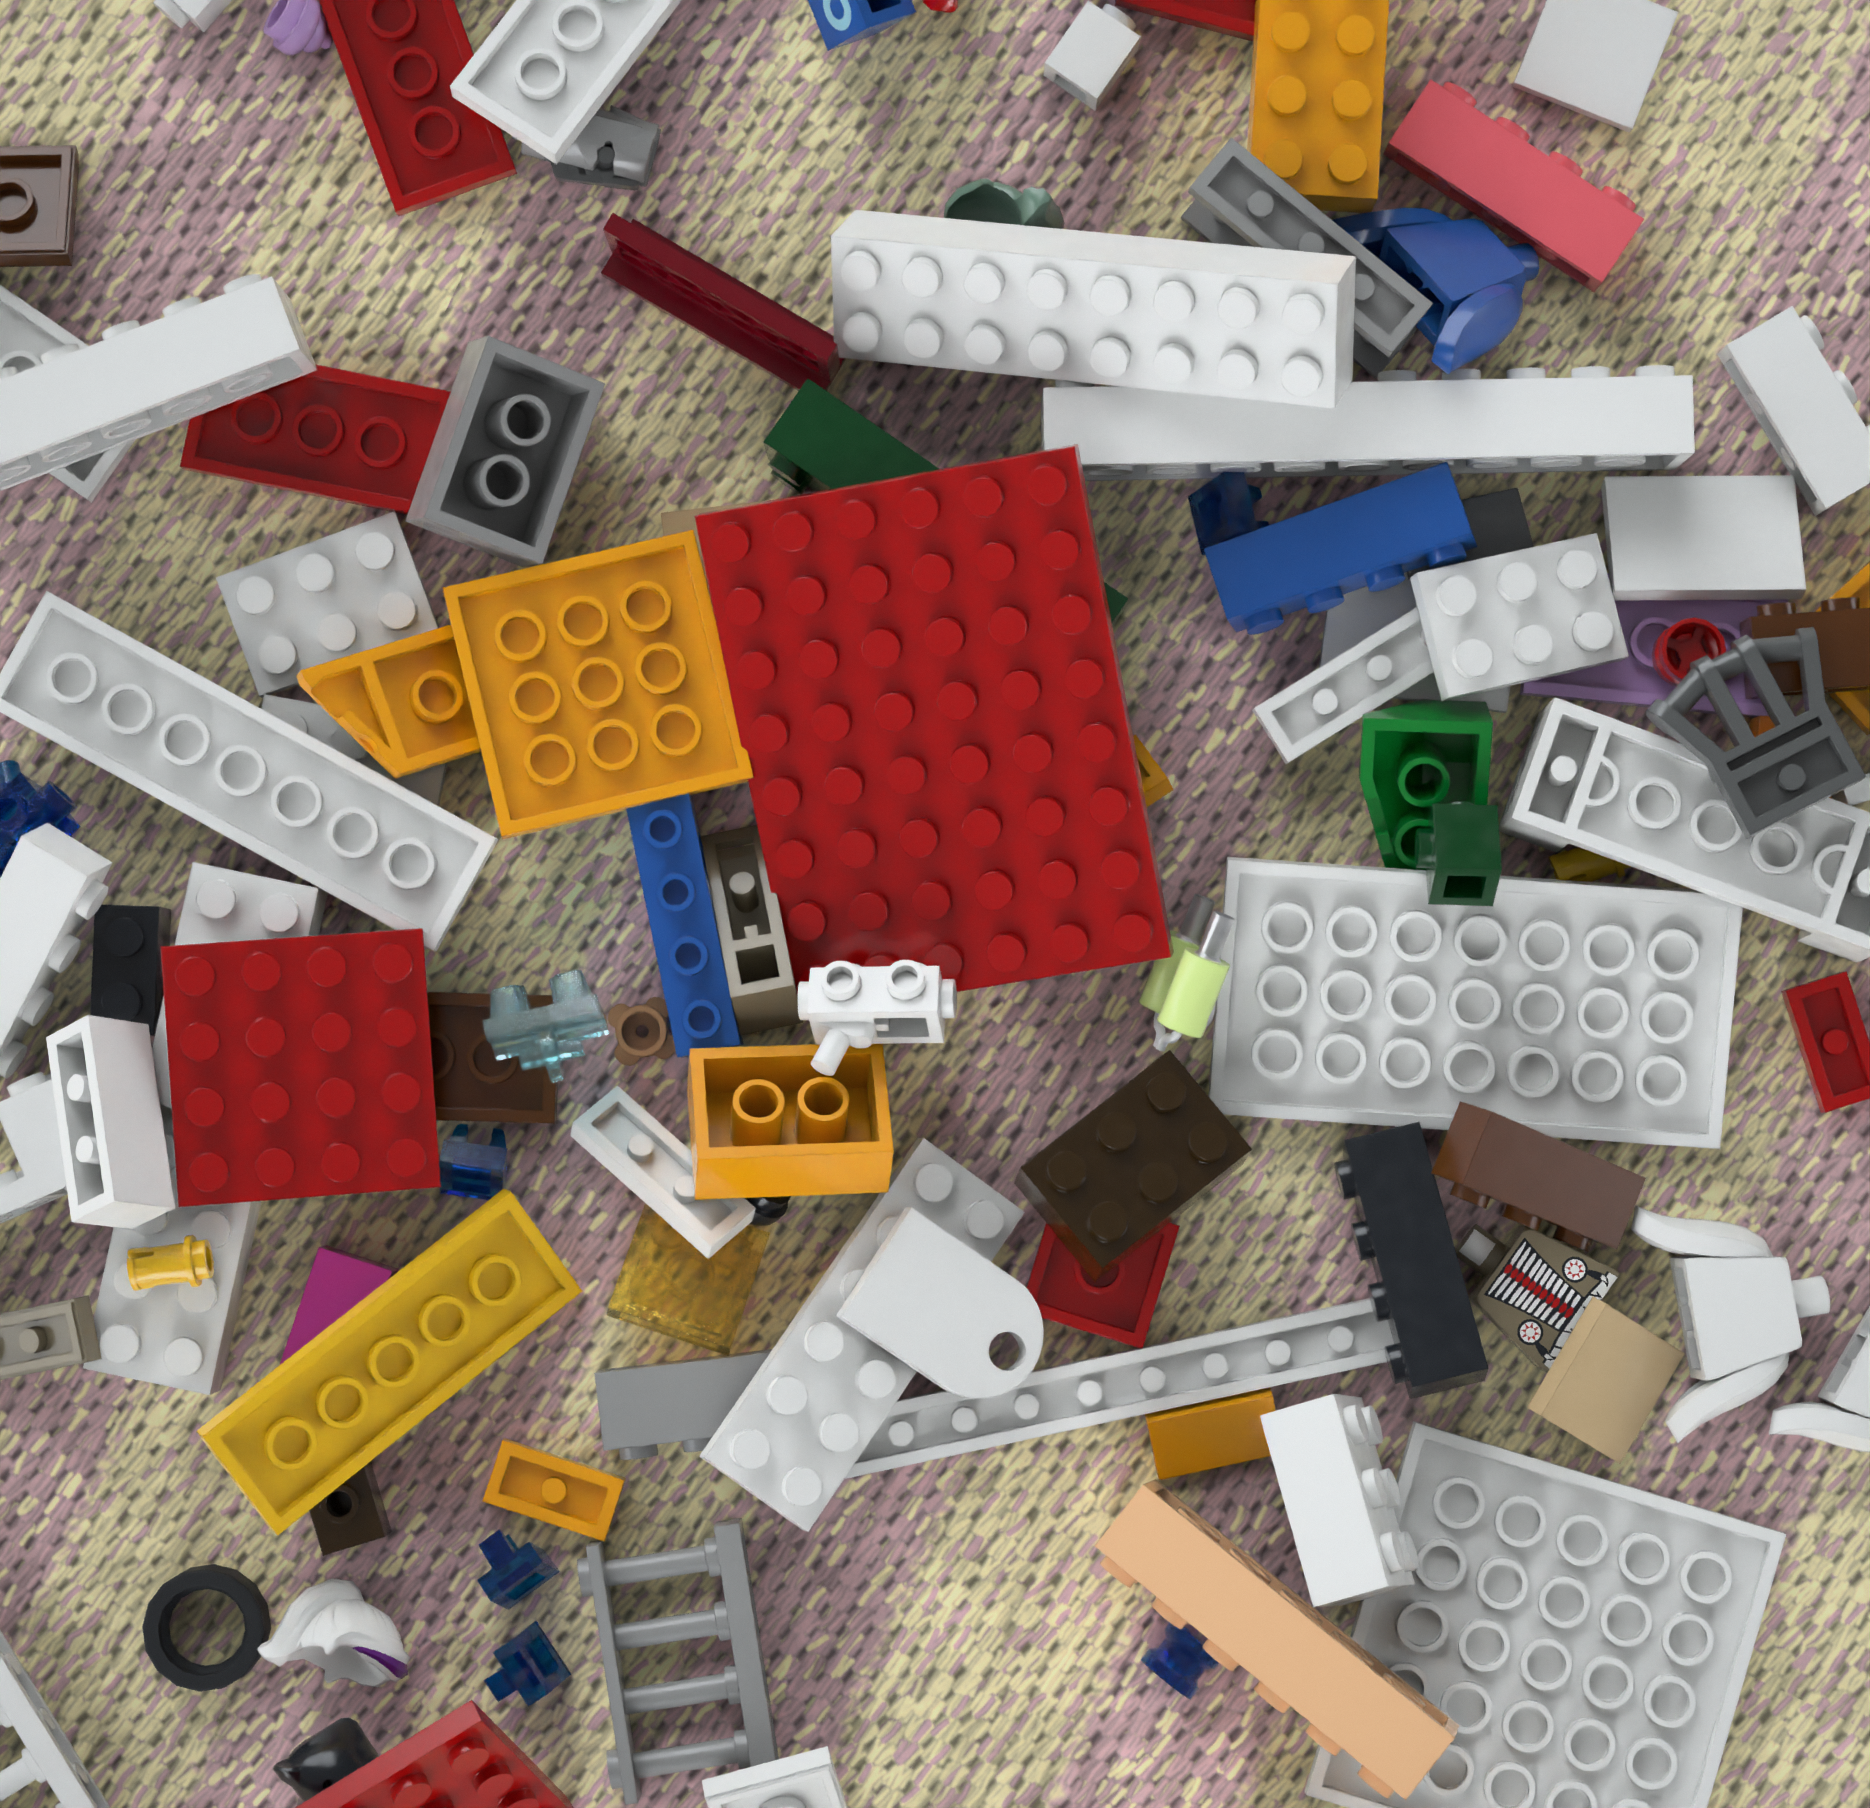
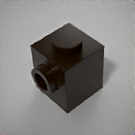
[309,1461,392,1556]

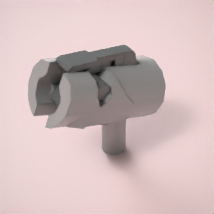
[512,105,661,191]

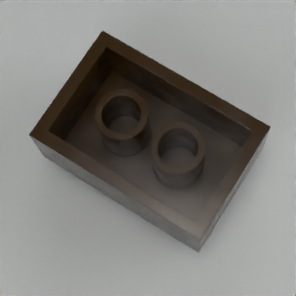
[1014,1050,1252,1282]

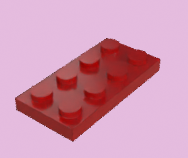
[319,0,517,217]
[180,364,451,515]

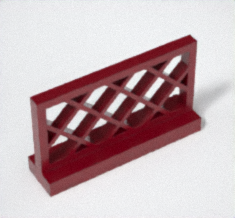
[601,213,846,391]

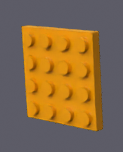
[442,530,754,840]

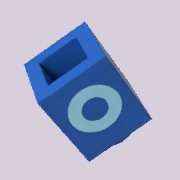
[808,0,916,51]

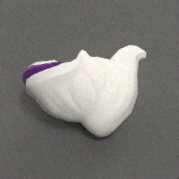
[257,1578,410,1687]

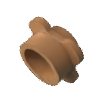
[608,997,676,1066]

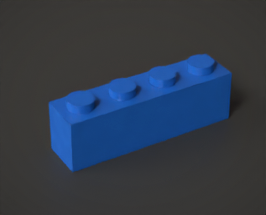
[1204,462,1478,635]

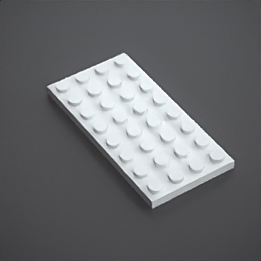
[1208,857,1743,1149]

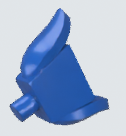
[1332,208,1539,374]

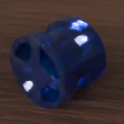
[1141,1622,1219,1700]

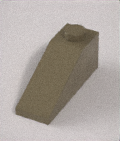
[701,825,803,1035]

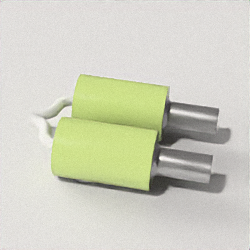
[1139,894,1235,1052]

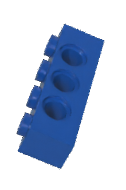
[626,793,744,1058]

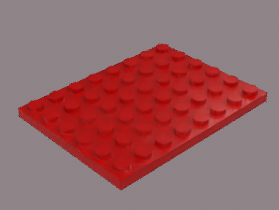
[694,444,1174,994]

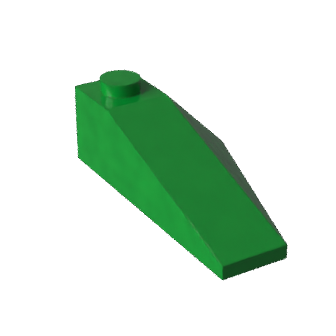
[1359,699,1493,870]

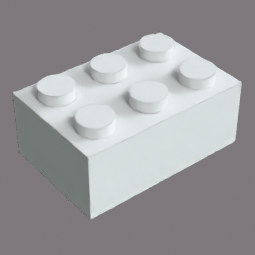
[1260,1394,1419,1607]

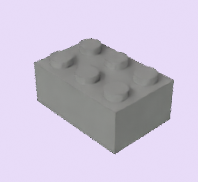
[405,336,605,567]

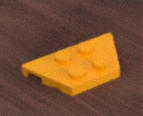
[296,625,481,779]

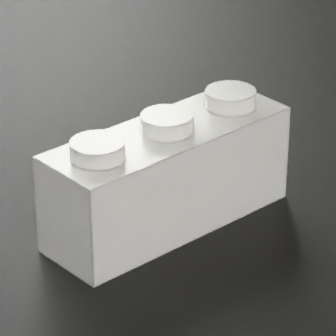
[1717,306,1870,516]
[46,1015,175,1229]

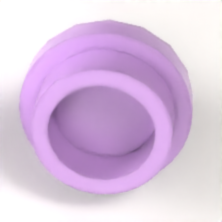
[263,0,332,55]

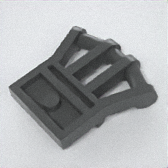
[1646,627,1866,839]

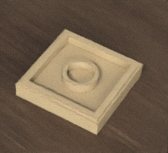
[1527,1296,1685,1464]

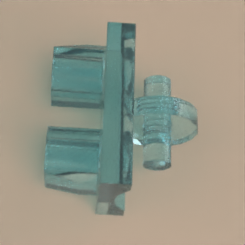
[483,970,610,1083]

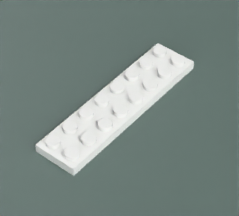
[0,591,499,952]

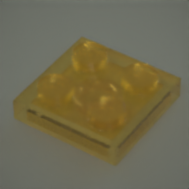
[607,1203,770,1356]

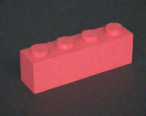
[1383,79,1644,292]

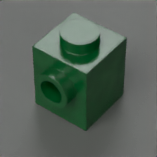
[1415,801,1502,906]

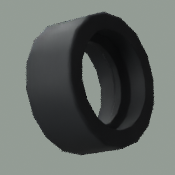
[142,1564,271,1692]

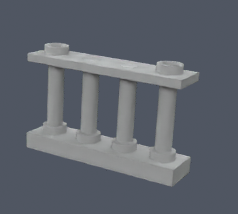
[1181,138,1433,379]
[577,1518,779,1805]

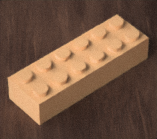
[1095,1479,1459,1800]

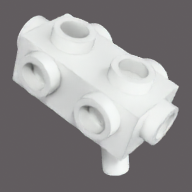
[798,960,957,1076]

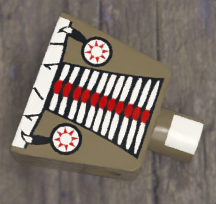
[1456,1224,1620,1373]

